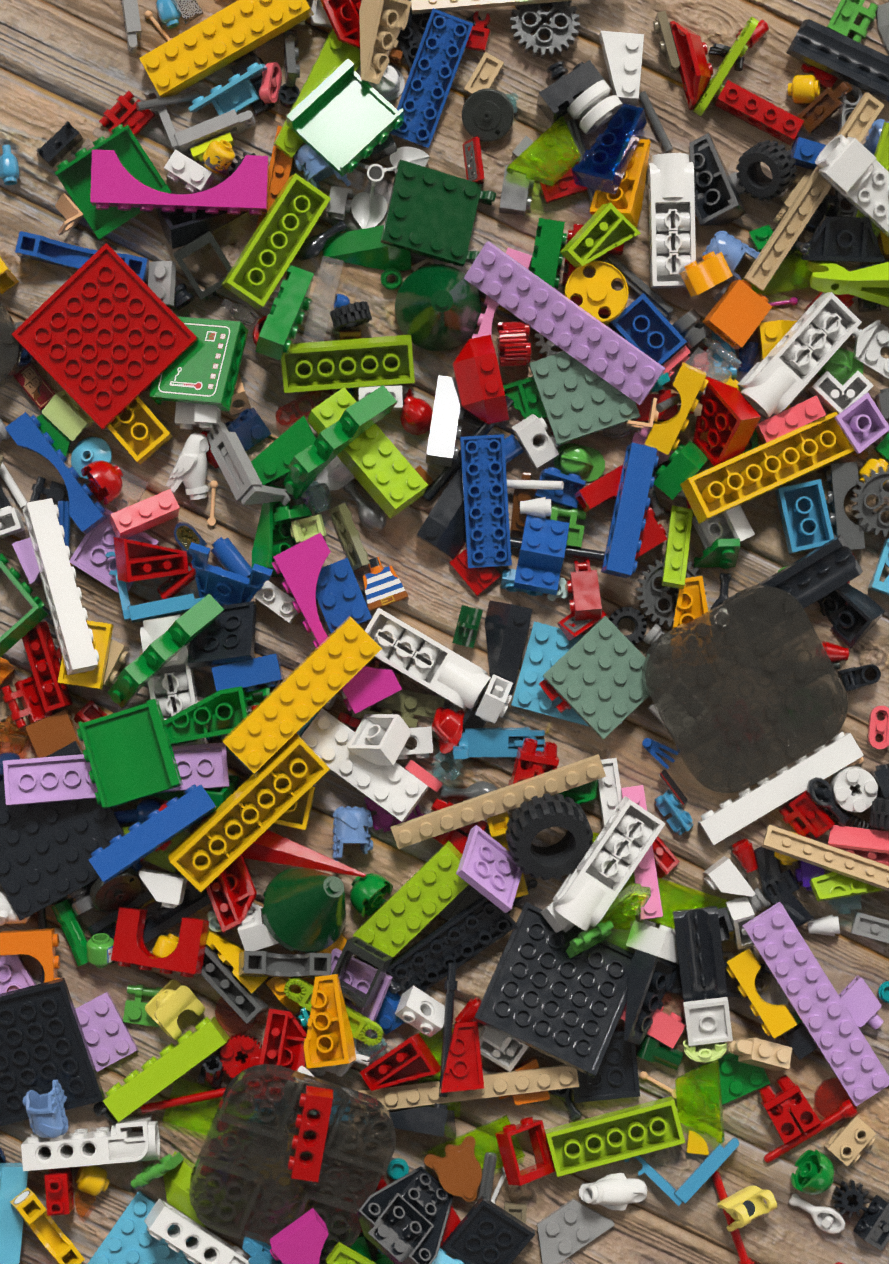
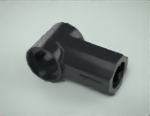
[197,1055,224,1090]

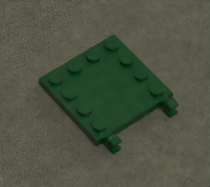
[380,159,496,267]

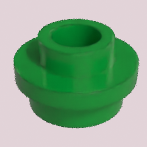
[380,268,402,290]

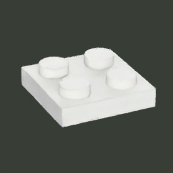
[683,997,733,1046]

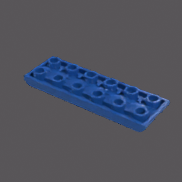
[390,8,473,148]
[460,434,512,568]

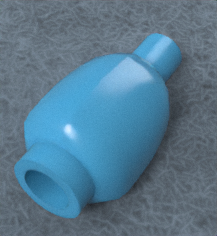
[156,0,180,29]
[0,145,20,185]

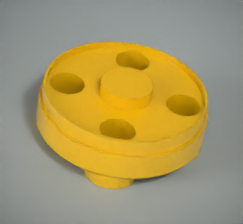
[565,261,629,325]

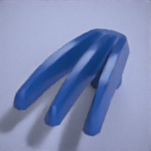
[642,738,678,769]

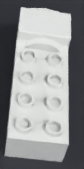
[815,134,889,237]
[647,153,696,289]
[737,292,862,418]
[365,608,491,710]
[140,615,205,747]
[553,796,666,931]
[21,1114,160,1171]
[144,1198,250,1264]

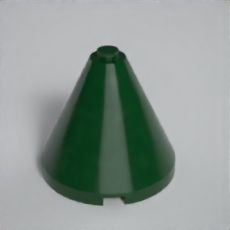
[395,264,481,352]
[262,867,346,953]

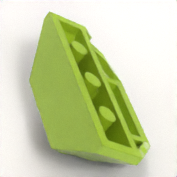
[163,1151,247,1227]

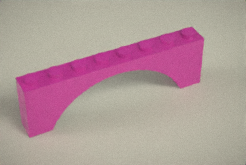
[90,150,269,215]
[272,532,402,714]
[269,1208,329,1264]

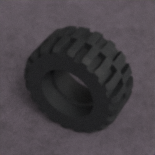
[506,793,593,880]

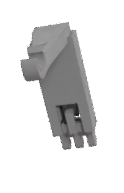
[121,0,141,54]
[145,89,256,155]
[207,421,303,506]

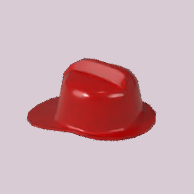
[432,707,464,754]

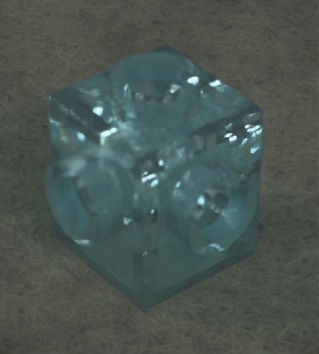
[431,751,464,782]

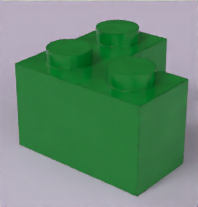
[654,441,708,500]

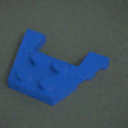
[189,542,273,606]

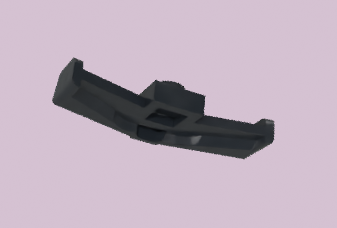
[230,51,275,117]
[754,846,815,928]

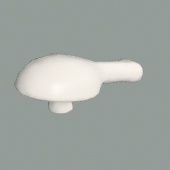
[789,1193,845,1234]

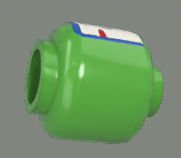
[86,933,114,968]

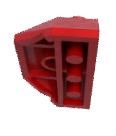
[320,0,362,48]
[669,21,713,110]
[453,335,509,424]
[206,854,257,932]
[253,1009,307,1101]

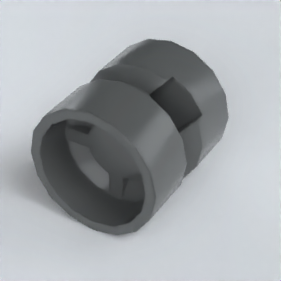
[672,309,712,350]

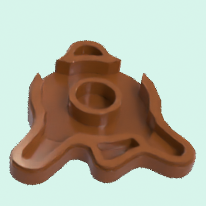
[424,1136,482,1202]

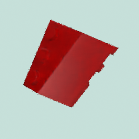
[693,377,761,466]

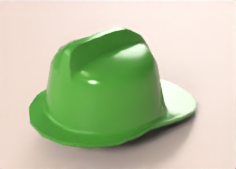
[817,348,864,385]
[553,443,605,482]

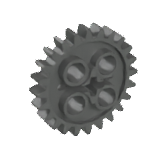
[510,1,580,58]
[851,465,889,537]
[635,557,707,627]

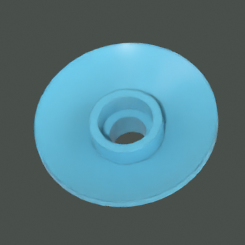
[71,437,112,479]

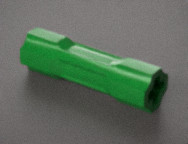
[51,899,88,967]

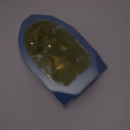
[174,522,208,558]

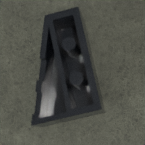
[537,60,605,124]

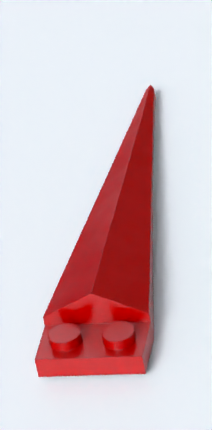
[202,817,366,877]

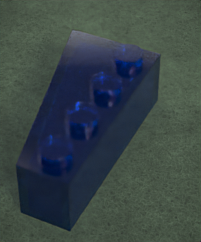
[572,103,647,195]

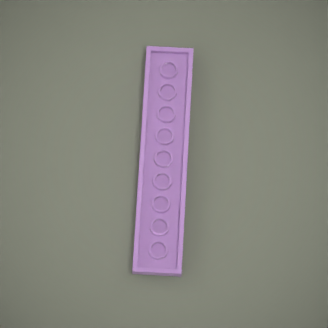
[464,241,666,405]
[3,743,229,806]
[742,902,889,1106]

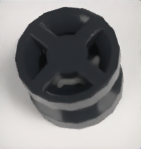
[278,83,300,108]
[174,283,194,310]

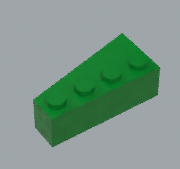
[530,218,567,289]
[255,265,314,360]
[251,415,316,486]

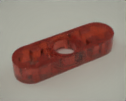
[276,389,334,426]

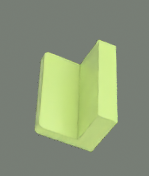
[42,390,95,441]

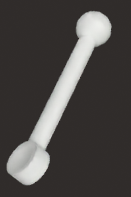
[490,1166,506,1204]

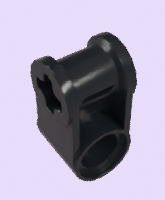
[804,194,841,234]
[836,664,881,692]

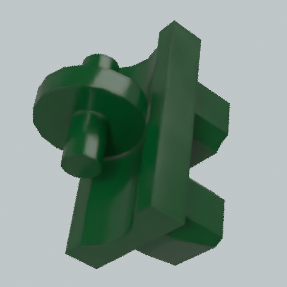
[452,605,483,648]

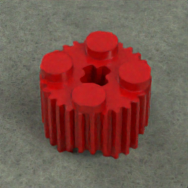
[497,321,531,366]
[220,1032,262,1080]

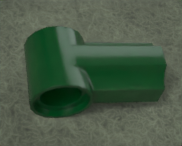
[636,1035,683,1070]

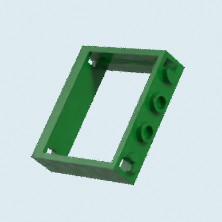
[0,553,48,657]

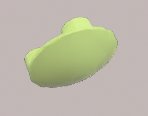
[683,1039,727,1063]

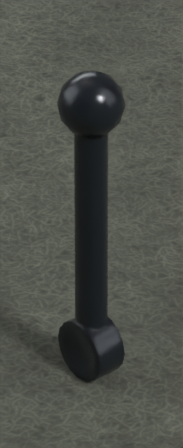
[508,879,538,913]

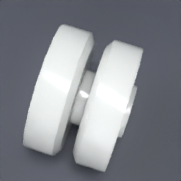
[567,80,623,135]

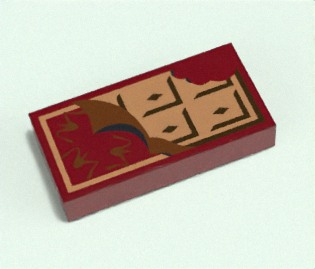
[14,363,56,411]

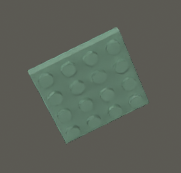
[529,351,640,446]
[542,616,666,740]

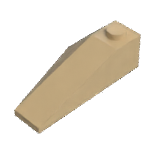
[359,0,412,84]

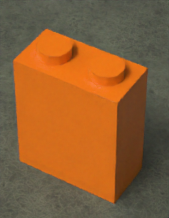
[702,279,772,349]

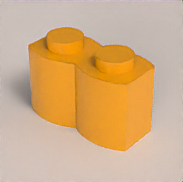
[680,251,733,297]

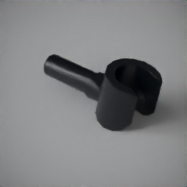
[93,1101,118,1125]

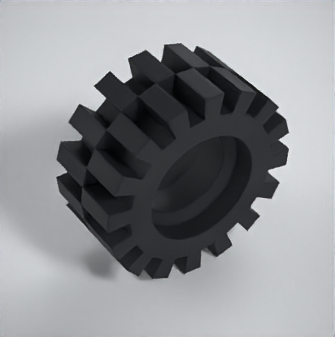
[330,301,372,330]
[609,607,647,645]

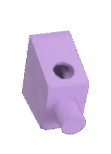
[838,975,884,1030]

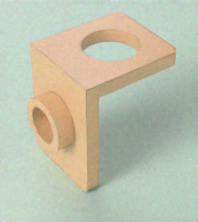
[55,193,83,235]
[229,373,251,415]
[626,398,659,430]

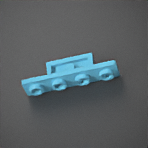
[188,63,267,115]

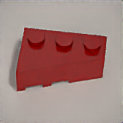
[113,537,189,582]
[359,1033,441,1091]

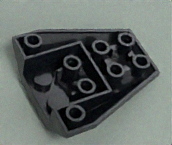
[357,1166,454,1264]

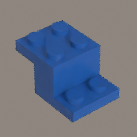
[513,515,570,595]

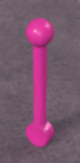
[769,297,798,307]

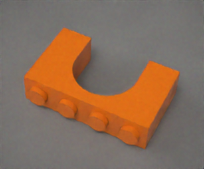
[0,928,61,983]

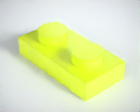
[190,132,235,162]

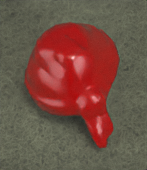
[400,389,433,435]

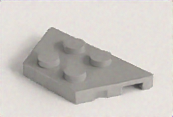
[537,1198,615,1264]

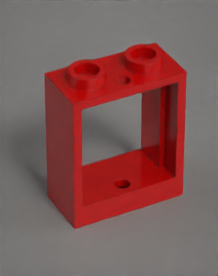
[495,1117,555,1186]

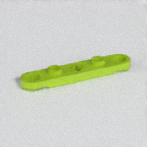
[693,16,759,116]
[284,977,383,1046]

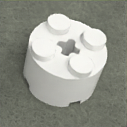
[830,765,878,812]

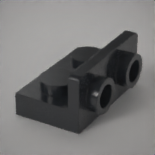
[853,1195,889,1251]

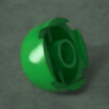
[350,873,393,917]
[791,1149,834,1195]

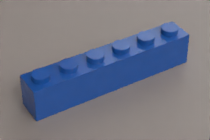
[601,442,659,579]
[89,784,217,884]

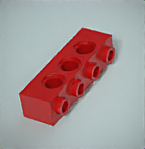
[715,80,804,146]
[22,622,73,712]
[288,1086,333,1182]

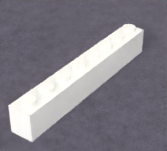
[23,498,99,675]
[698,731,864,845]

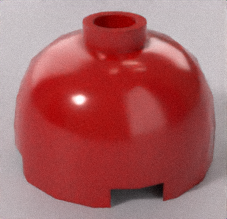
[81,460,123,505]

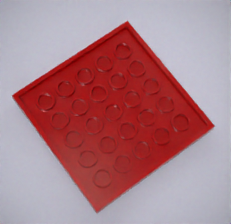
[12,243,198,430]

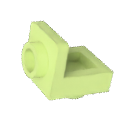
[290,514,327,543]

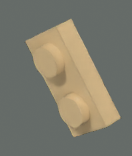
[464,52,504,95]

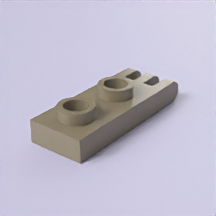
[653,11,680,74]

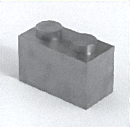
[499,165,535,216]

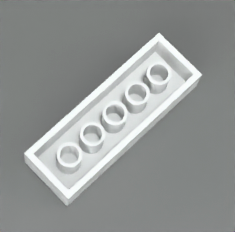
[301,708,429,822]

